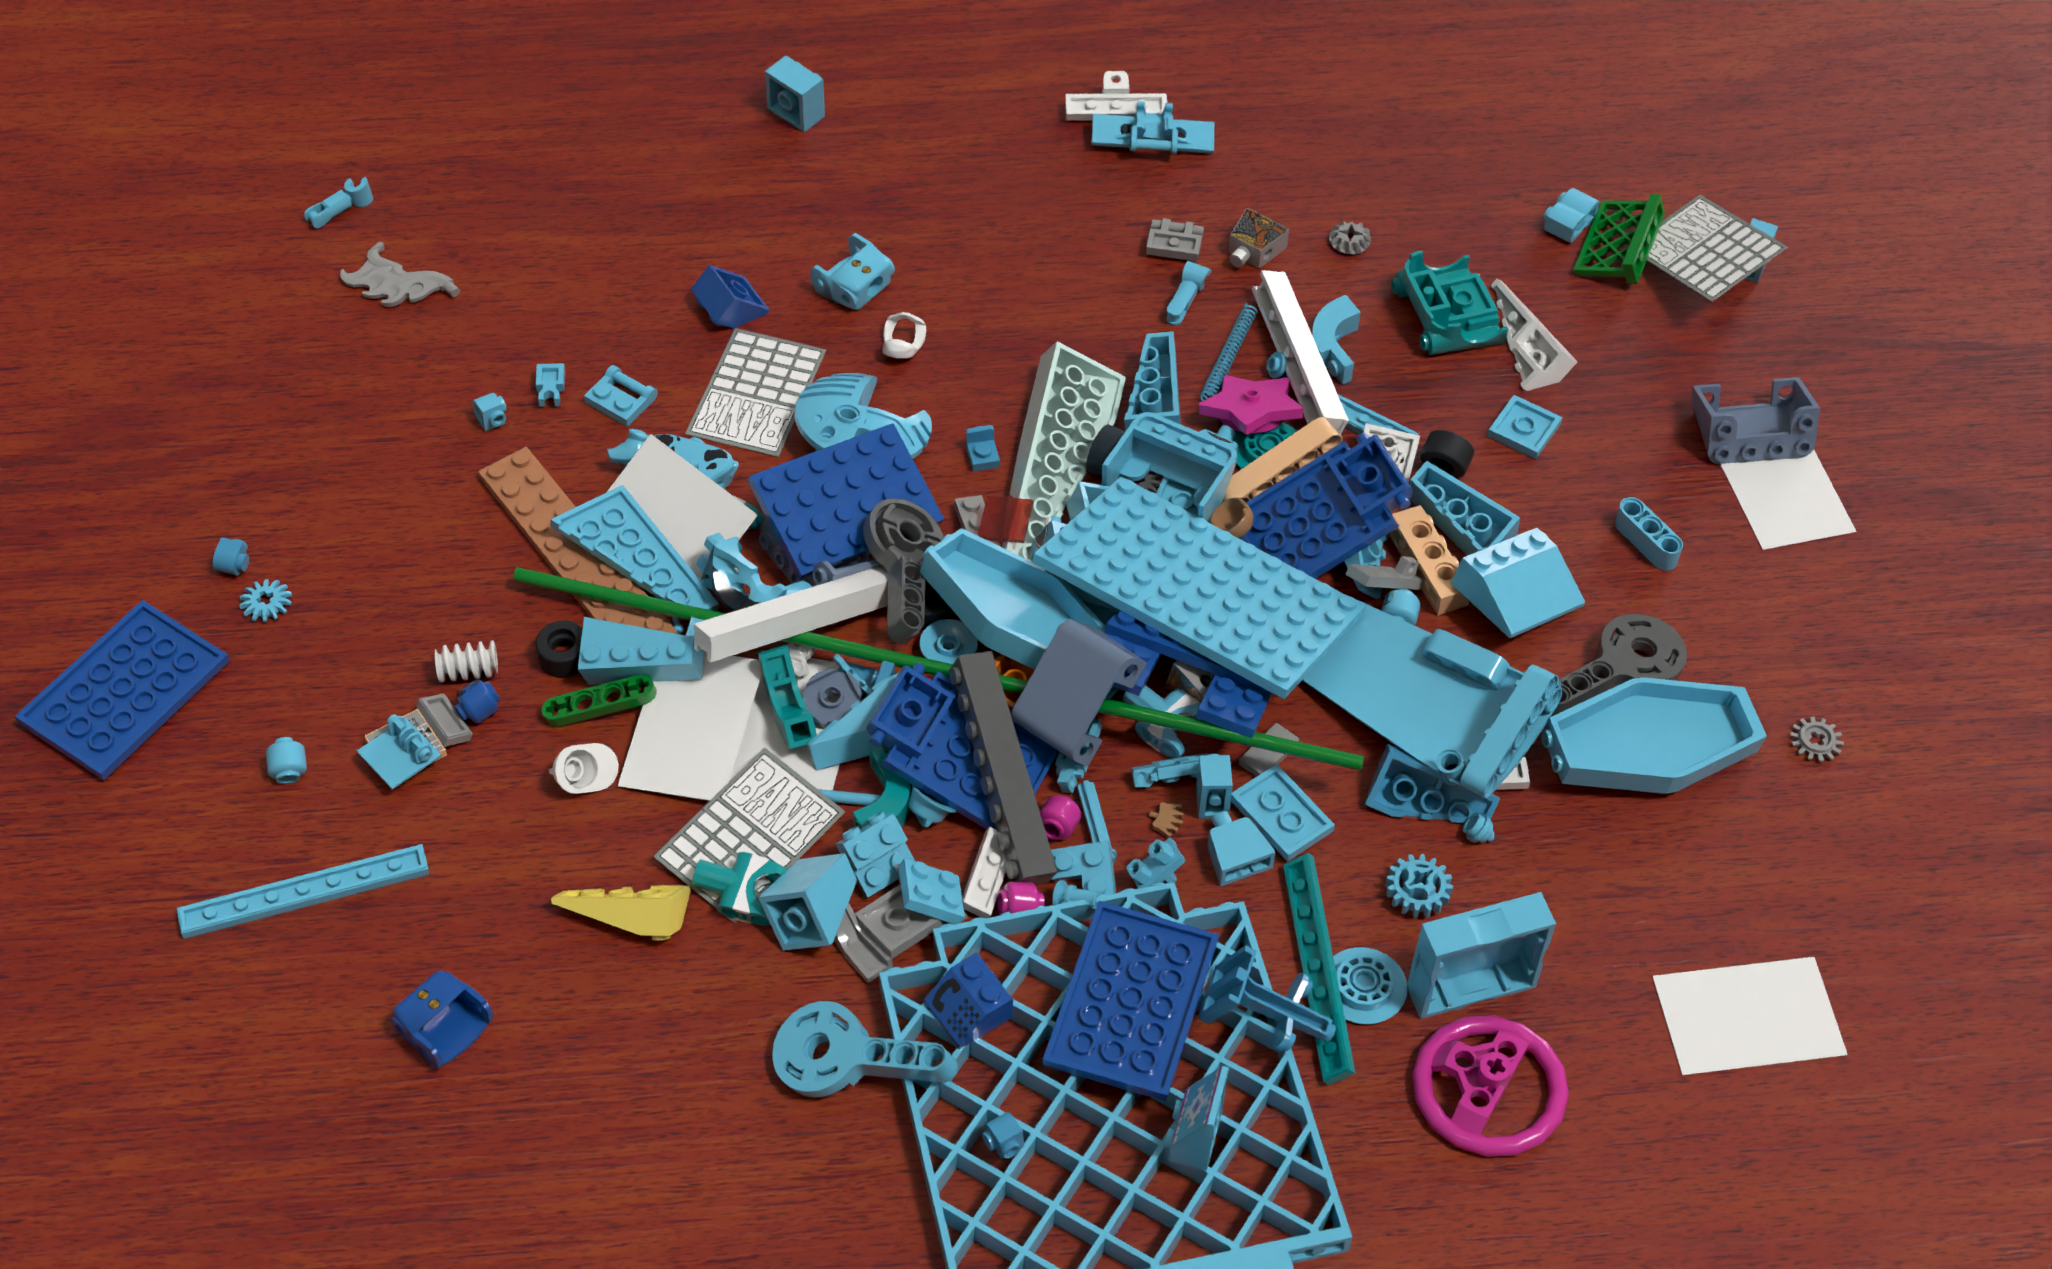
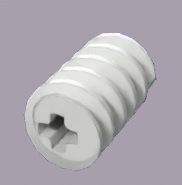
[435,640,498,682]

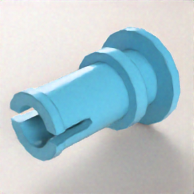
[1052,880,1102,911]

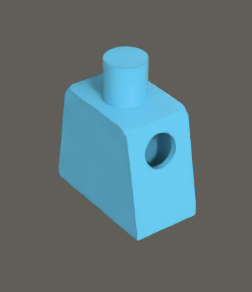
[1207,811,1275,887]

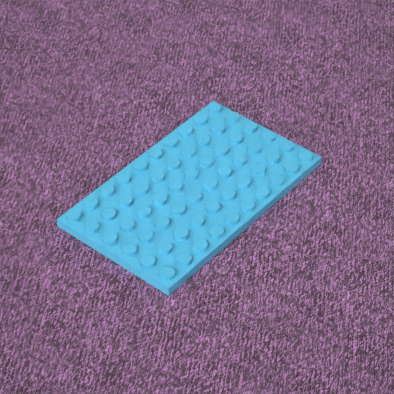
[1032,477,1366,699]

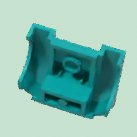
[1391,250,1508,355]

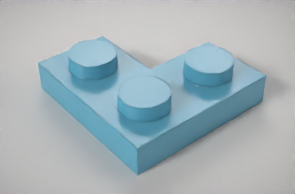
[1051,840,1116,895]

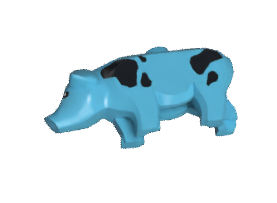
[606,429,739,490]

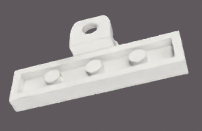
[1065,71,1167,120]

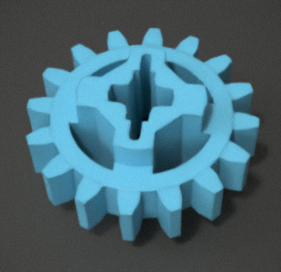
[1385,854,1453,918]

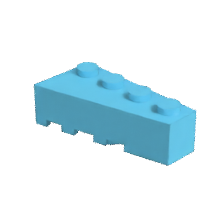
[1124,331,1181,431]
[1410,461,1520,556]

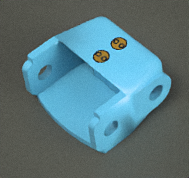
[810,233,895,310]

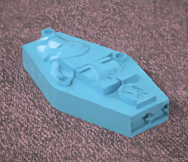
[920,528,1106,670]
[1541,677,1767,794]

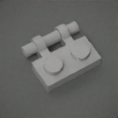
[1146,218,1204,262]

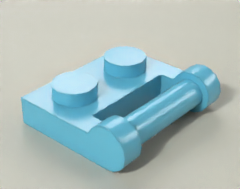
[584,365,658,427]

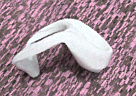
[882,312,926,358]

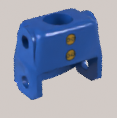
[390,971,494,1069]

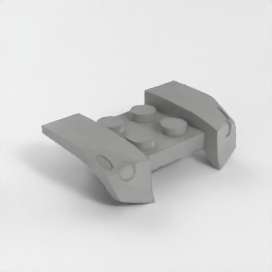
[834,864,968,983]

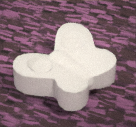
[787,643,816,678]

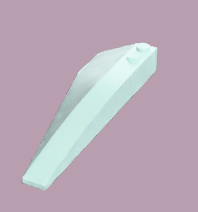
[1002,341,1126,561]

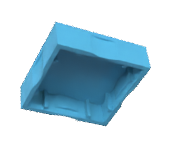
[1407,892,1556,1019]

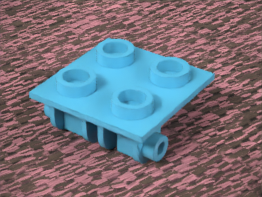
[357,714,442,790]

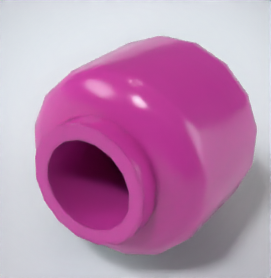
[1040,795,1081,840]
[997,882,1044,914]

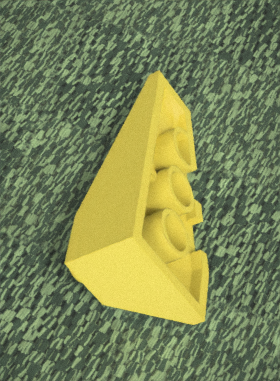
[551,885,690,940]

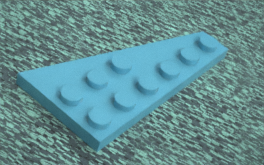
[550,485,719,611]

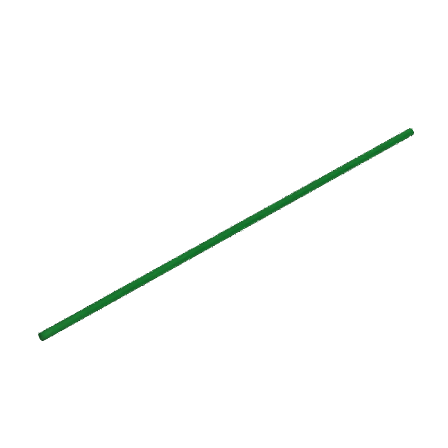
[513,567,1364,771]

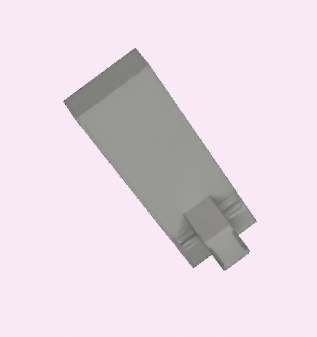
[1346,556,1424,590]

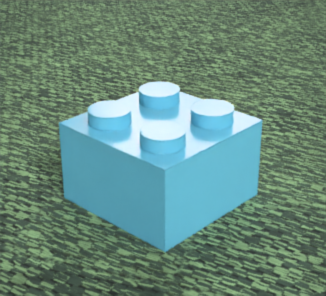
[765,56,825,132]

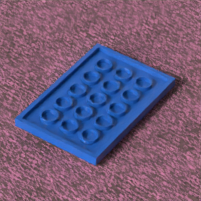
[747,423,945,580]
[15,600,230,781]
[1042,901,1219,1102]

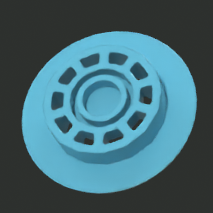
[1333,947,1407,1025]

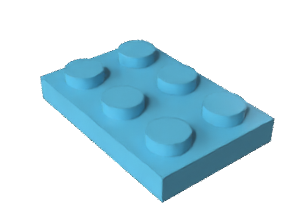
[1231,764,1335,862]

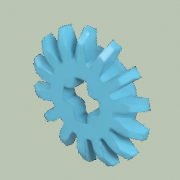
[239,579,292,622]

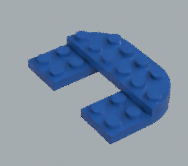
[1105,611,1272,738]

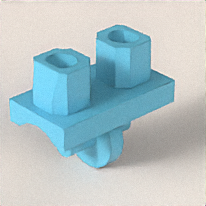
[1127,837,1186,889]

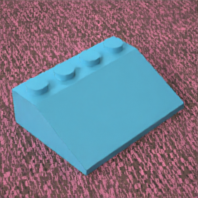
[1451,528,1585,638]

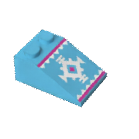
[1165,1066,1229,1171]

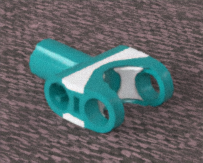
[692,852,788,926]

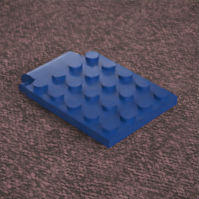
[1242,433,1413,579]
[866,663,1059,830]

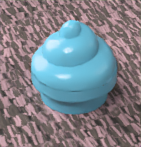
[1463,813,1495,843]

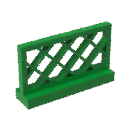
[1573,194,1665,284]

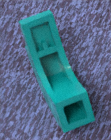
[758,645,817,749]
[853,745,911,829]

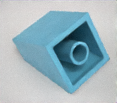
[758,853,857,951]

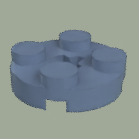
[802,669,862,728]

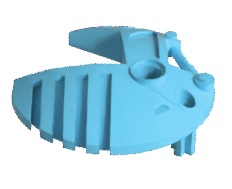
[794,373,932,459]

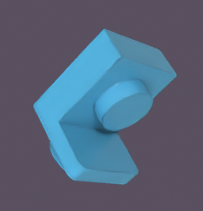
[966,425,1000,472]

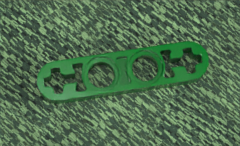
[541,674,657,727]

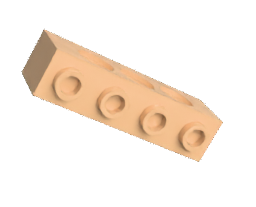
[1388,505,1469,616]

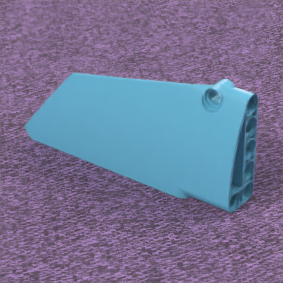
[1302,599,1562,798]

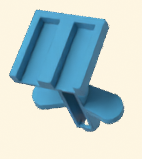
[1198,945,1336,1051]

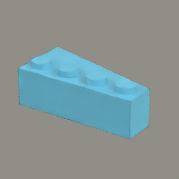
[578,617,704,685]

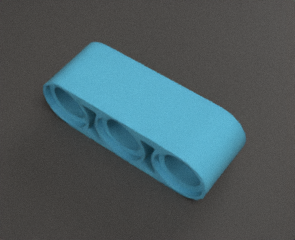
[1615,497,1683,571]

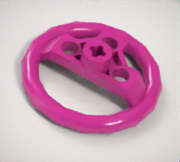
[1412,1015,1569,1157]

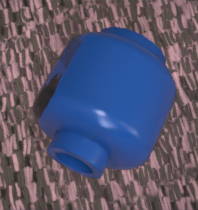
[454,680,501,724]

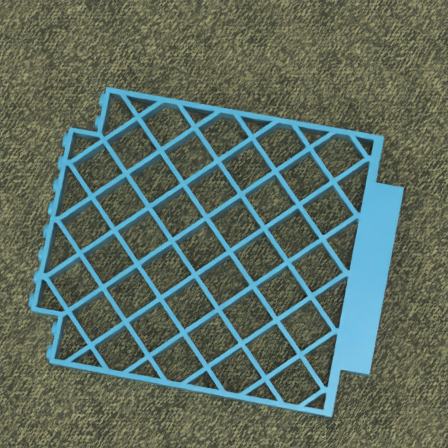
[879,882,1352,1269]

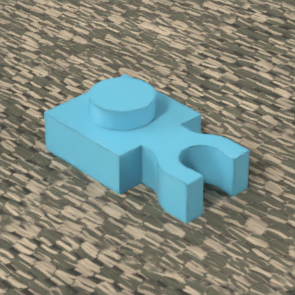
[536,363,565,406]

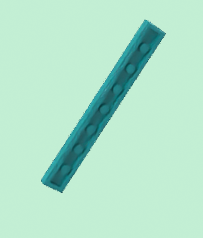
[1283,853,1356,1085]

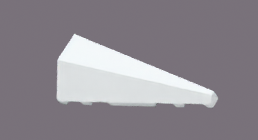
[1491,278,1577,391]

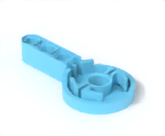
[772,1001,958,1097]

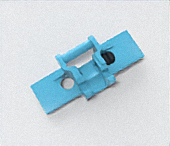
[1092,101,1214,154]

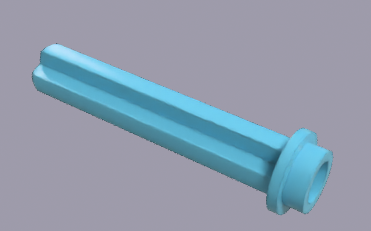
[1077,780,1117,865]

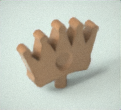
[1149,802,1184,839]

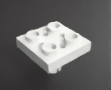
[1364,423,1420,483]

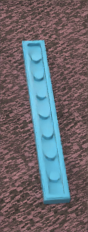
[177,844,430,939]

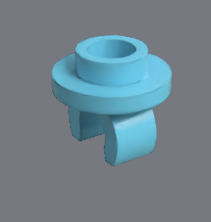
[1266,352,1288,379]

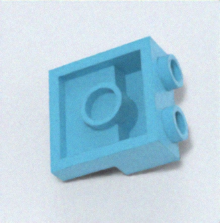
[835,811,916,898]

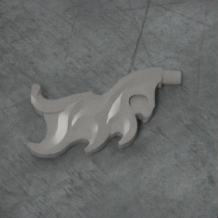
[340,242,460,307]

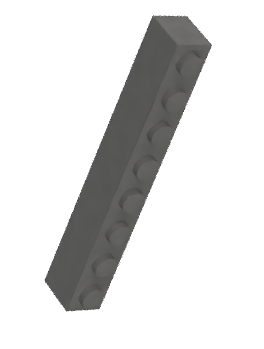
[949,651,1057,885]

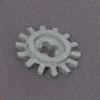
[1790,717,1844,762]

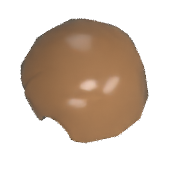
[1210,497,1254,539]

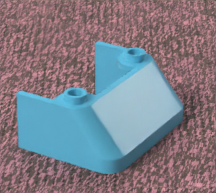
[1102,412,1237,523]

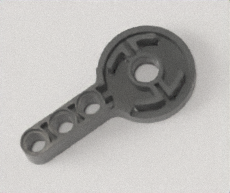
[863,498,944,644]
[1551,614,1687,717]

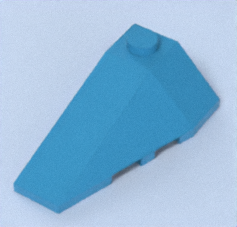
[1365,743,1500,823]

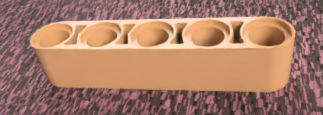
[1222,417,1342,502]

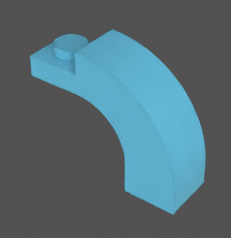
[1312,295,1361,385]

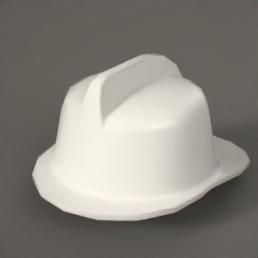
[549,743,619,794]

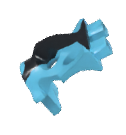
[696,533,812,612]

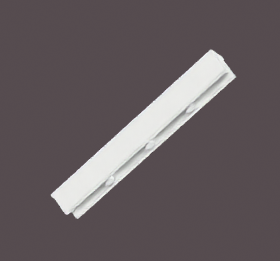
[1252,270,1349,435]
[694,566,889,663]

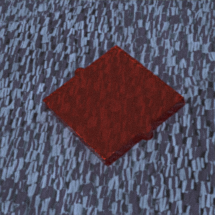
[978,495,1034,544]

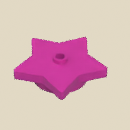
[1199,375,1303,434]

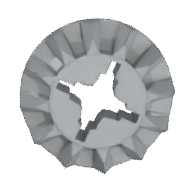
[1329,220,1371,254]

